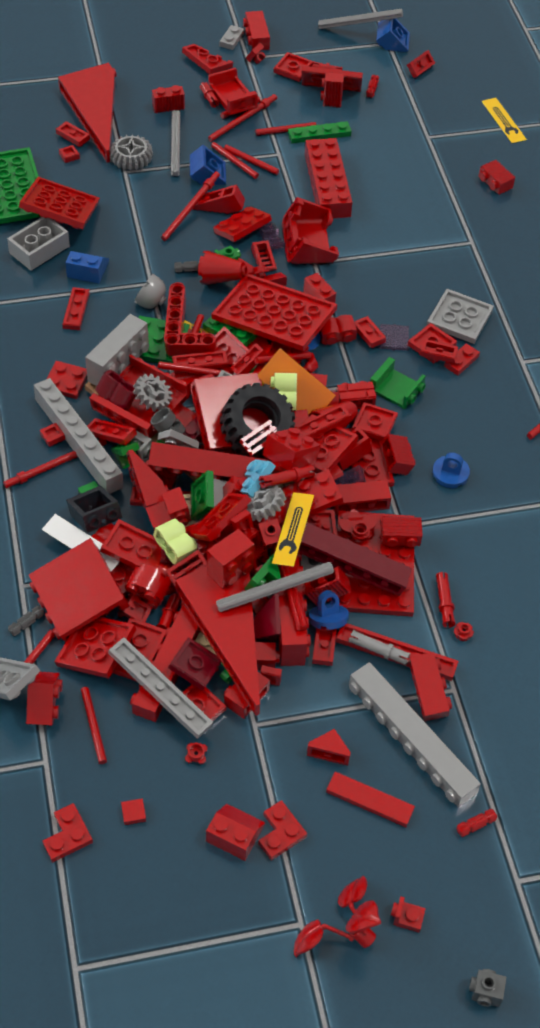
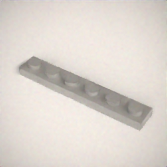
[108,638,213,739]

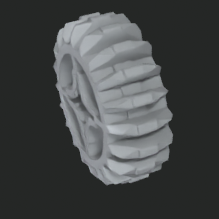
[110,134,153,171]

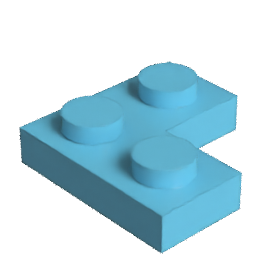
[240,459,276,498]

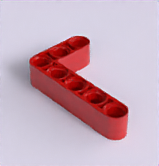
[164,282,217,357]

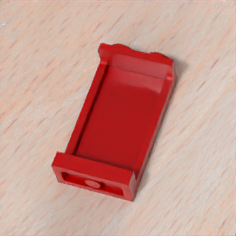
[208,68,258,115]

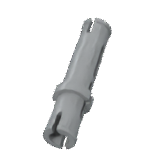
[349,630,411,665]

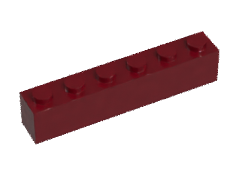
[298,522,412,596]

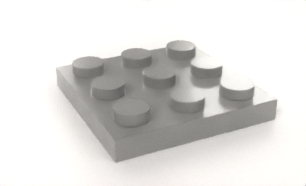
[427,289,494,344]

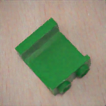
[370,357,426,409]

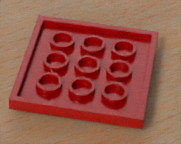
[19,177,100,229]

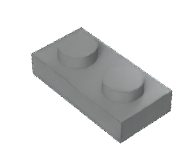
[219,25,244,50]
[158,429,199,449]

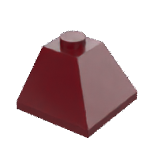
[254,593,281,642]

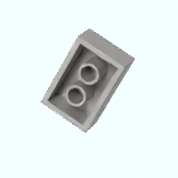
[7,217,70,270]

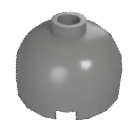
[135,274,167,309]

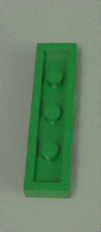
[288,121,352,144]

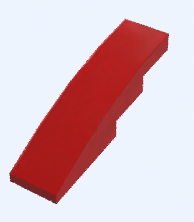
[230,509,269,577]

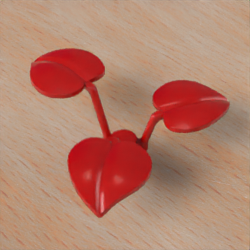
[294,876,381,958]

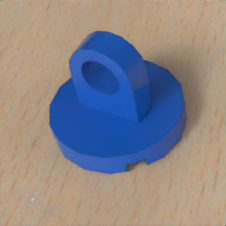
[432,453,470,488]
[309,590,349,630]

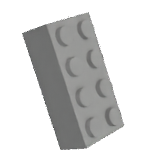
[85,314,149,386]

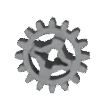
[133,374,173,412]
[246,485,286,522]

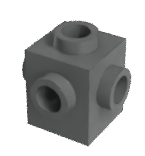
[469,969,507,1007]

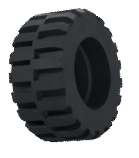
[220,383,295,458]

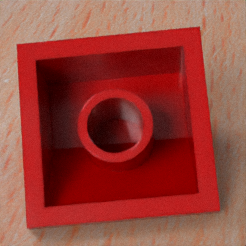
[206,804,265,861]

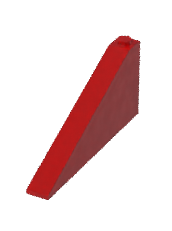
[58,63,117,163]
[175,566,260,716]

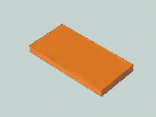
[258,348,336,414]

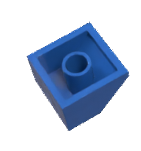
[376,19,410,52]
[190,145,226,185]
[65,251,109,284]

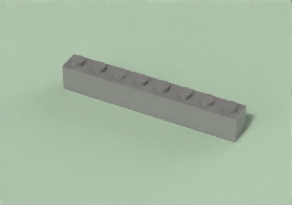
[34,378,123,494]
[349,662,481,807]

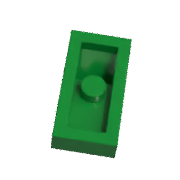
[110,441,140,468]
[244,554,281,590]

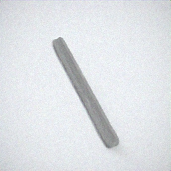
[318,9,403,29]
[171,110,180,177]
[216,562,334,612]

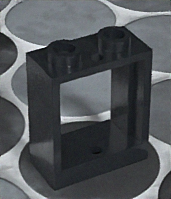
[66,485,123,533]

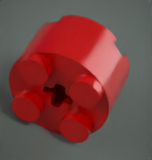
[125,564,172,609]

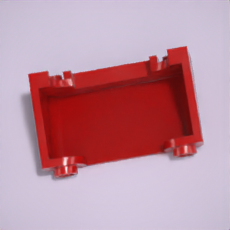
[282,197,339,264]

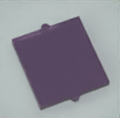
[379,324,409,351]

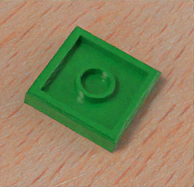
[191,470,214,521]

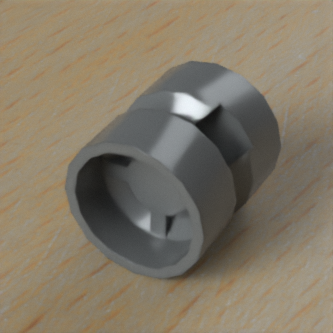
[150,407,185,434]

